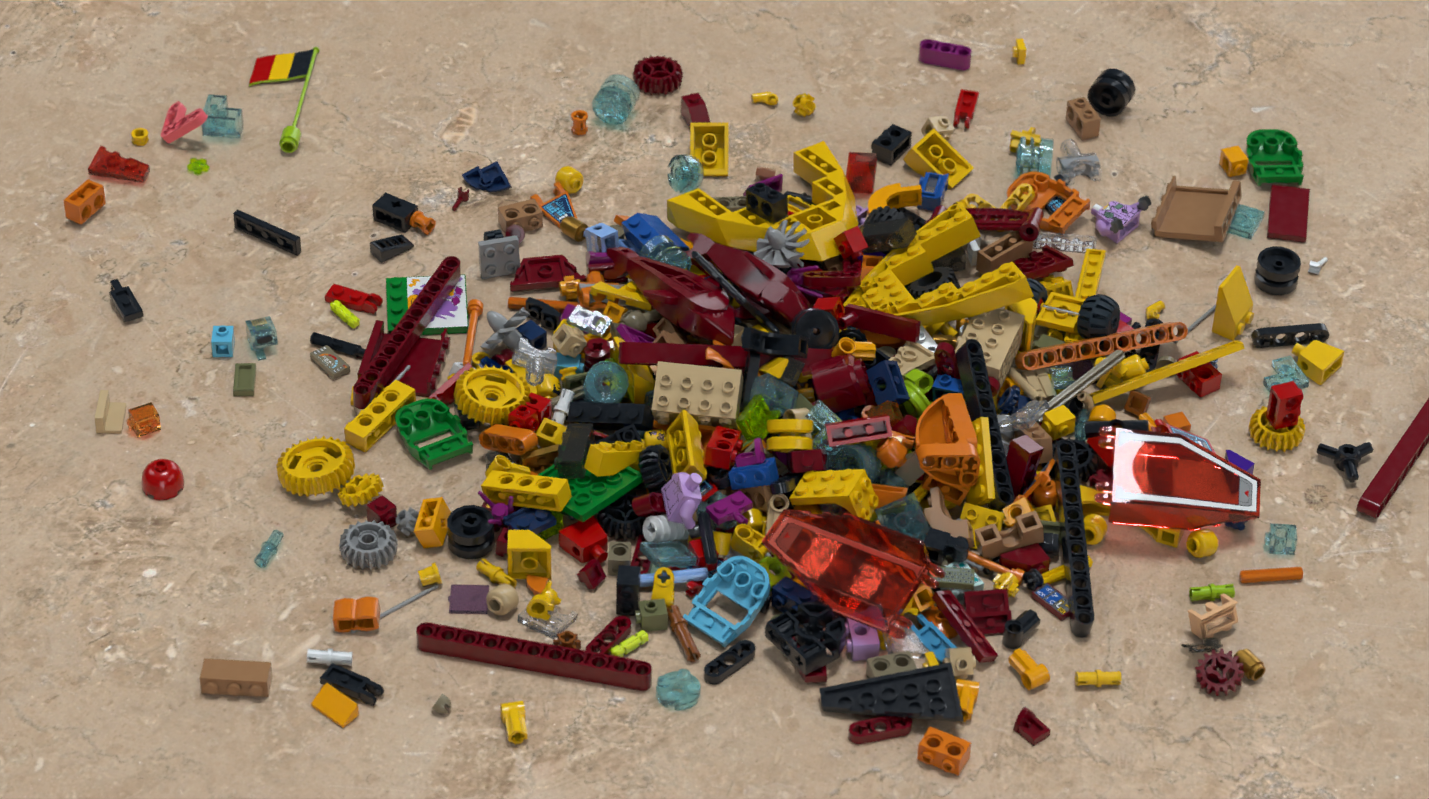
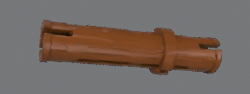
[667,605,701,662]

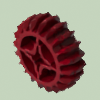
[633,55,683,96]

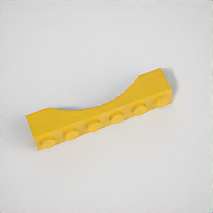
[1055,485,1187,548]

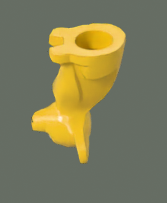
[526,580,561,621]

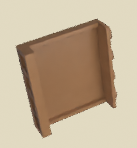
[1151,176,1242,242]

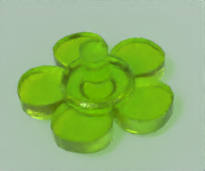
[187,158,209,175]

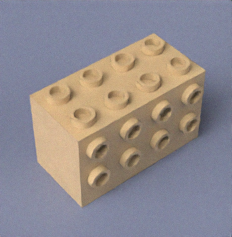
[949,308,1025,396]
[652,361,744,429]

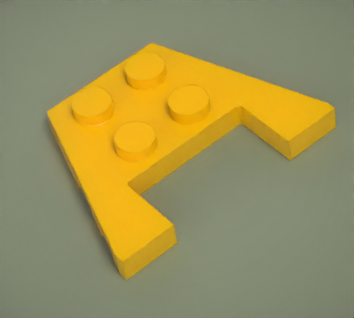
[590,275,654,311]

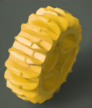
[1249,406,1305,452]

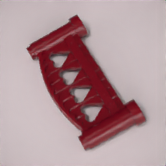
[924,205,1044,242]

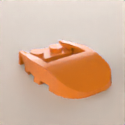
[1007,171,1090,235]

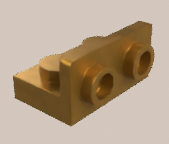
[516,444,562,474]

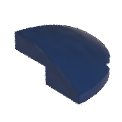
[461,161,512,192]

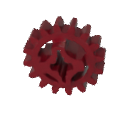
[1195,649,1244,696]

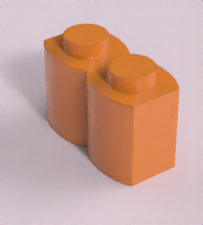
[333,597,380,632]

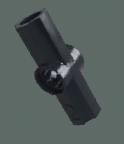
[1085,419,1149,440]

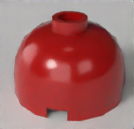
[141,459,184,500]

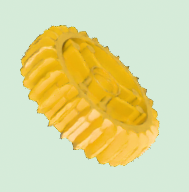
[454,365,530,426]
[276,436,355,497]

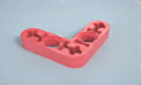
[161,101,208,143]

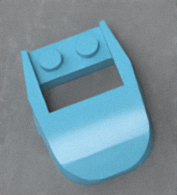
[683,556,770,648]

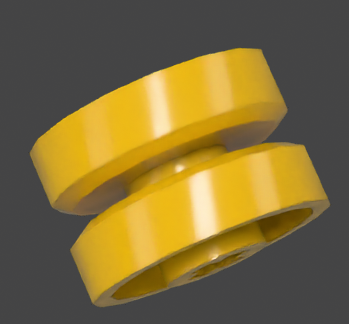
[767,419,813,453]

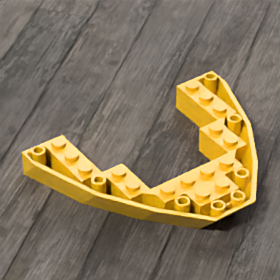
[667,141,858,262]
[843,203,1034,326]

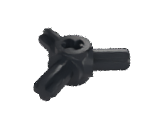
[1317,442,1373,483]

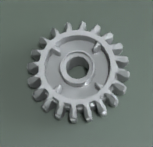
[339,519,398,570]

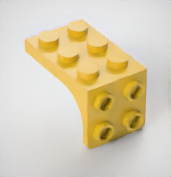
[789,469,879,528]

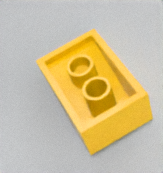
[690,122,729,177]
[903,128,974,190]
[1212,265,1254,341]

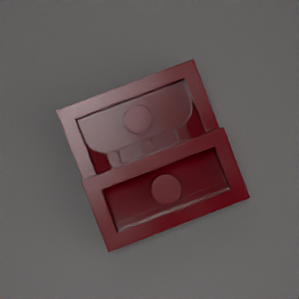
[963,588,1012,634]

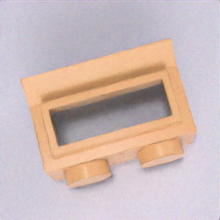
[1188,593,1238,640]

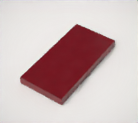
[1267,184,1310,242]

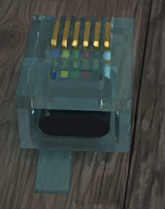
[245,316,278,361]

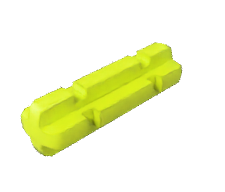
[330,300,360,328]
[610,630,649,657]

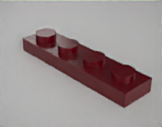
[931,590,998,663]

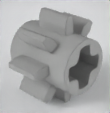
[396,507,419,536]

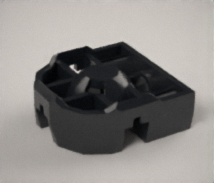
[765,602,846,675]

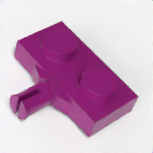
[705,490,753,525]

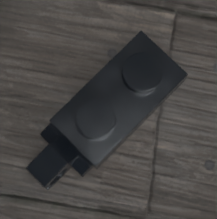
[109,279,144,322]

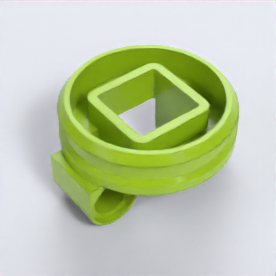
[898,369,933,426]

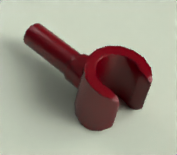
[452,187,469,211]

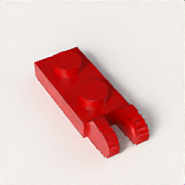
[953,89,979,129]
[325,284,383,314]

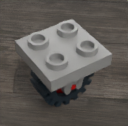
[478,229,520,279]

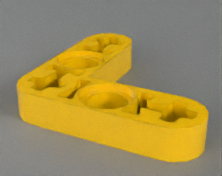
[964,183,1035,232]

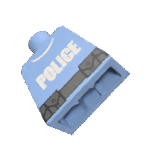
[583,223,619,253]

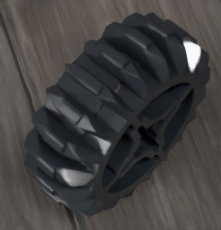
[1042,437,1099,484]
[638,444,673,493]
[597,492,647,541]

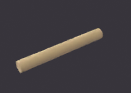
[1007,366,1043,404]

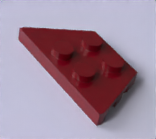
[510,255,586,292]

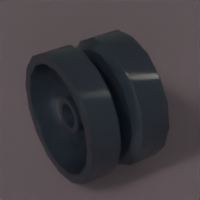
[1087,68,1136,117]
[1254,246,1301,295]
[790,308,839,349]
[447,505,495,560]

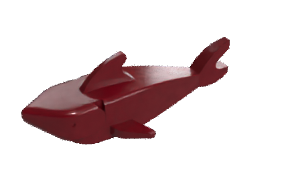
[671,233,810,328]
[604,247,735,346]

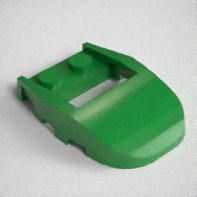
[1247,129,1304,186]
[395,399,473,470]

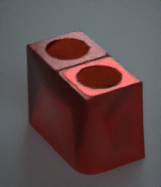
[846,152,877,194]

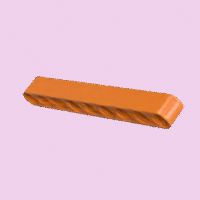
[1015,322,1188,370]

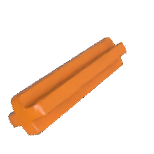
[1239,567,1303,583]

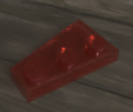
[88,145,150,183]

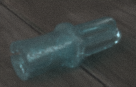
[1074,409,1090,441]
[254,529,284,567]

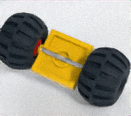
[1027,278,1120,344]

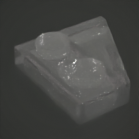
[999,400,1050,433]
[517,608,578,640]

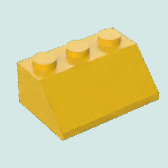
[1005,298,1038,366]
[613,337,655,404]
[666,410,707,486]

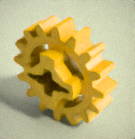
[337,473,384,507]

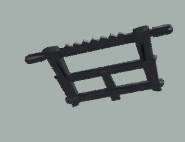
[691,251,780,334]

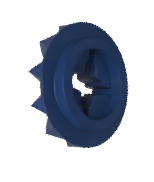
[997,385,1020,414]

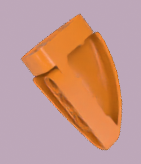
[914,393,980,487]

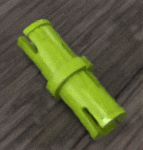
[1189,584,1235,601]

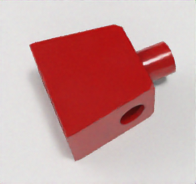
[559,516,608,563]

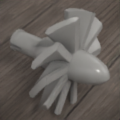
[754,220,809,269]
[480,307,534,361]

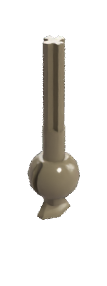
[610,309,663,338]

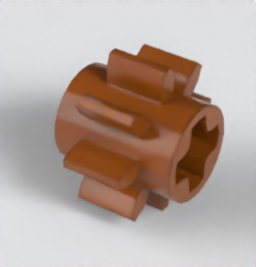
[553,631,581,649]

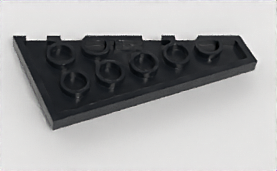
[819,662,964,722]

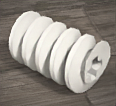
[643,514,689,543]

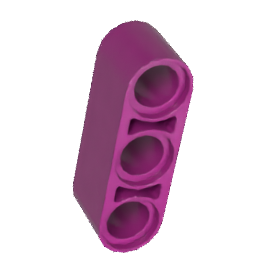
[919,39,972,71]

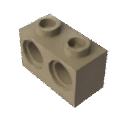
[866,650,917,679]

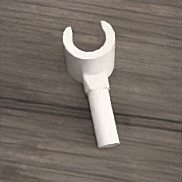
[1308,257,1328,274]

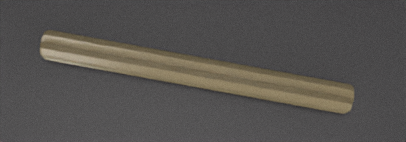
[1032,350,1125,423]

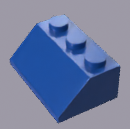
[622,213,690,264]

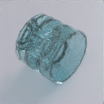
[592,74,640,125]
[1016,136,1054,176]
[639,235,691,271]
[582,361,629,403]
[826,444,881,484]

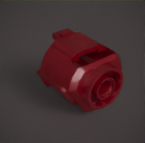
[802,354,872,416]

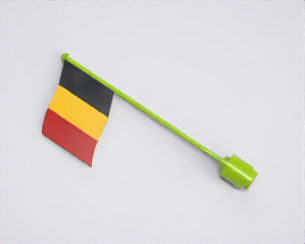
[249,47,320,153]

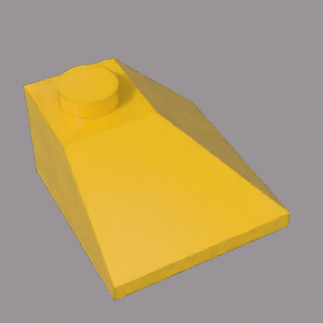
[507,530,552,579]

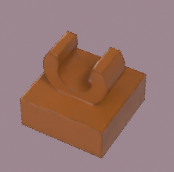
[1124,390,1152,416]

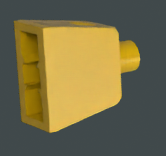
[1292,340,1344,386]

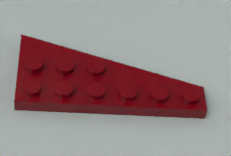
[1013,245,1074,279]

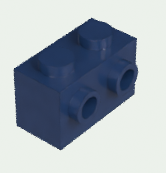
[771,576,820,615]

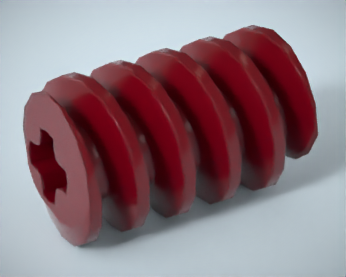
[585,338,611,381]

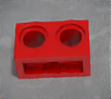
[1176,351,1222,398]
[1266,381,1304,430]
[704,426,744,470]

